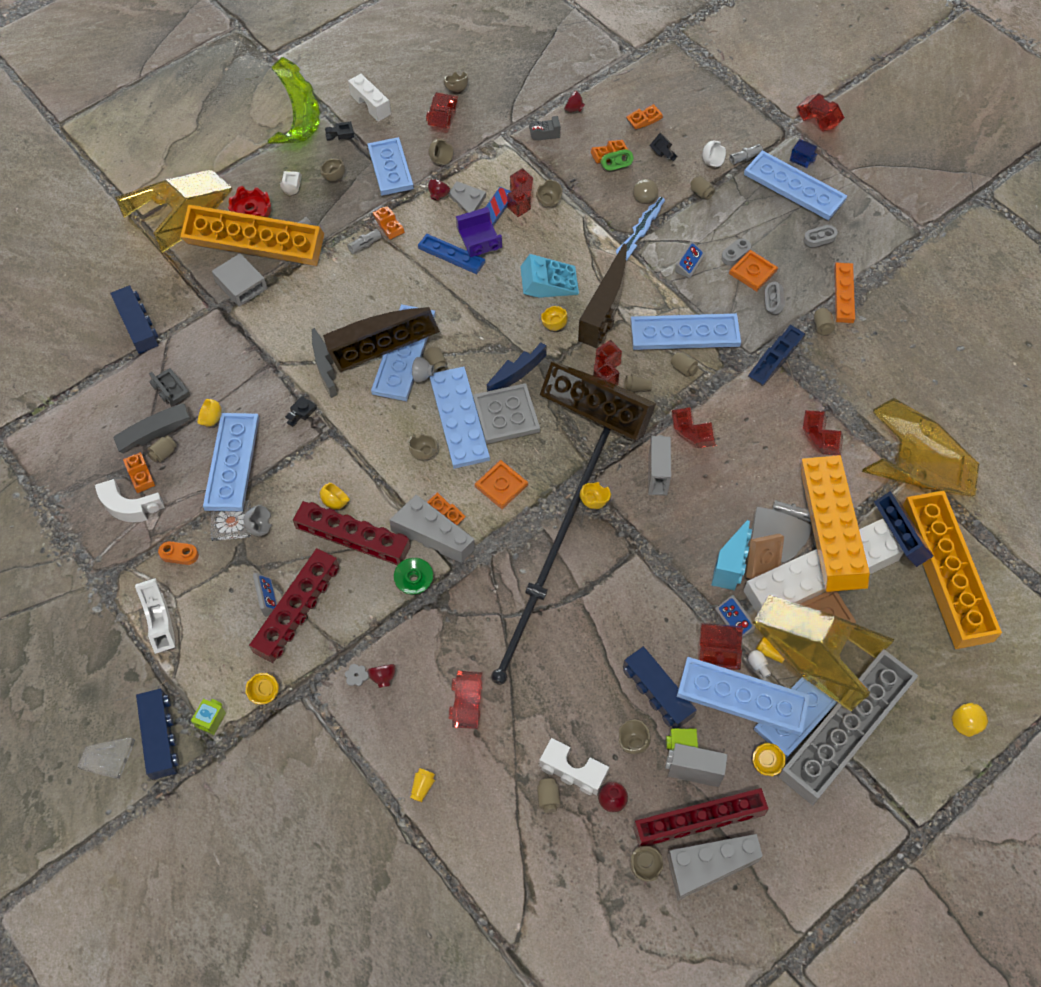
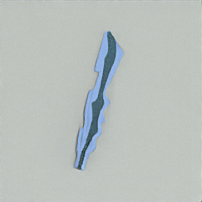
[616,197,665,261]

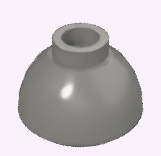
[412,357,434,382]

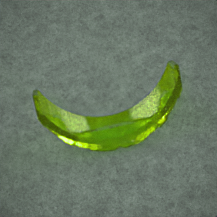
[268,57,320,144]

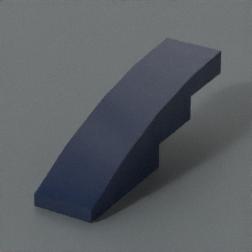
[748,324,805,386]
[487,342,547,392]

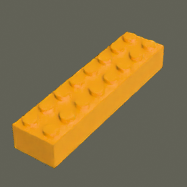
[180,204,324,266]
[801,455,870,592]
[903,491,1002,649]

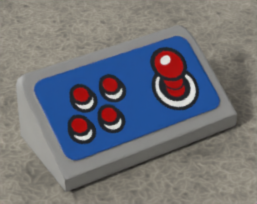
[675,241,705,278]
[253,573,277,617]
[715,595,756,642]

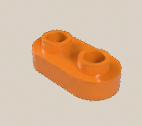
[158,541,199,565]

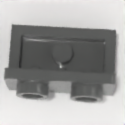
[149,368,190,407]

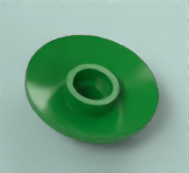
[394,558,433,595]

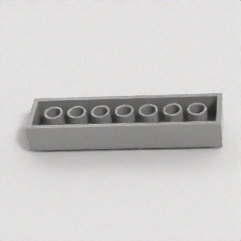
[778,649,918,806]

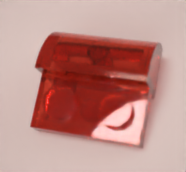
[698,623,743,670]

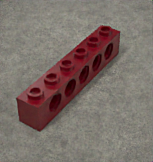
[293,501,411,565]
[249,548,339,664]
[633,788,769,847]

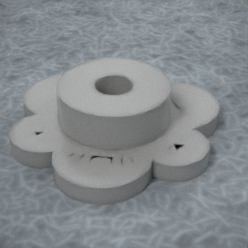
[345,664,369,686]

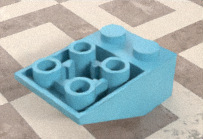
[520,254,579,298]
[711,520,752,590]

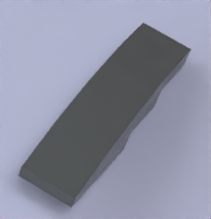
[311,328,337,398]
[113,403,191,454]

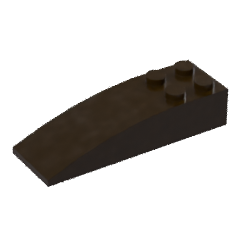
[578,243,627,348]
[323,307,440,372]
[539,361,656,441]

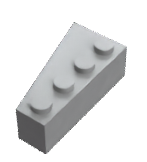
[390,495,474,563]
[667,834,763,901]

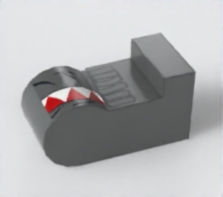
[529,116,561,140]

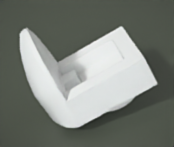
[280,171,302,196]

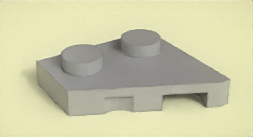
[449,181,486,213]

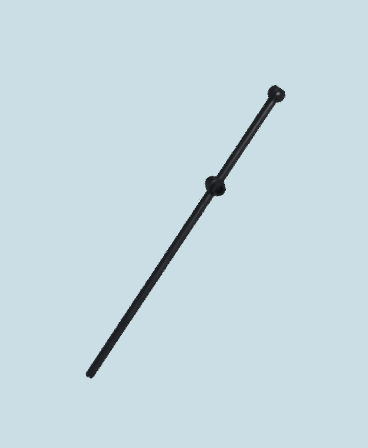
[491,427,611,685]

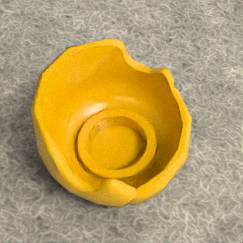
[541,306,568,331]
[197,399,222,427]
[320,482,350,510]
[580,482,611,510]
[245,673,279,705]
[952,703,989,737]
[752,743,786,776]

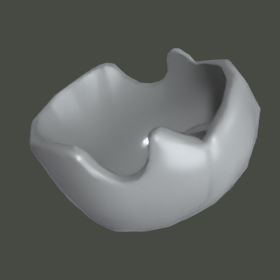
[244,505,272,537]

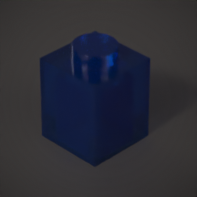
[789,139,818,168]

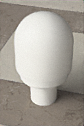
[748,650,771,678]

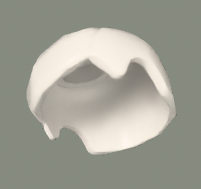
[702,140,726,167]

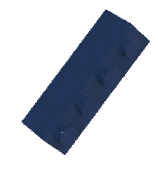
[110,285,159,354]
[874,491,934,567]
[623,646,697,729]
[136,688,179,780]

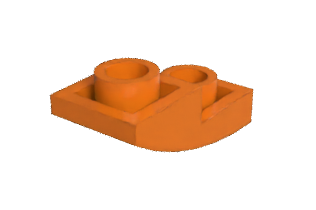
[626,104,663,129]
[591,140,628,164]
[373,206,405,239]
[123,452,155,493]
[427,492,466,525]

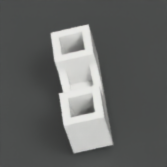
[348,74,391,122]
[539,738,609,796]

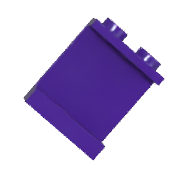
[456,207,502,257]

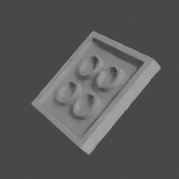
[473,383,540,444]

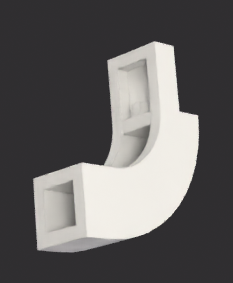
[95,479,165,522]
[135,578,175,654]

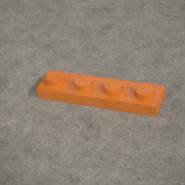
[834,262,855,323]

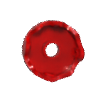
[228,186,271,218]

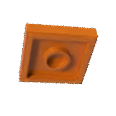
[729,250,778,292]
[475,460,528,509]

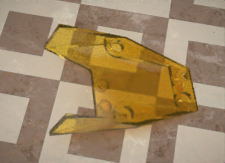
[115,170,232,253]
[862,398,979,497]
[752,595,895,711]

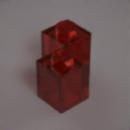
[426,92,458,129]
[796,93,845,131]
[507,168,533,217]
[593,340,622,386]
[672,407,716,448]
[803,410,843,456]
[449,671,482,729]

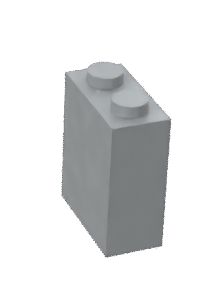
[212,253,267,307]
[648,435,671,496]
[665,743,728,787]

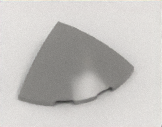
[747,507,812,564]

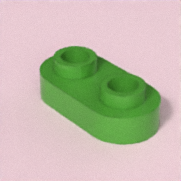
[601,149,634,170]

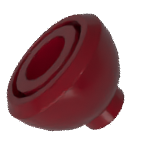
[564,91,585,112]
[428,179,451,201]
[367,664,396,688]
[598,782,628,812]

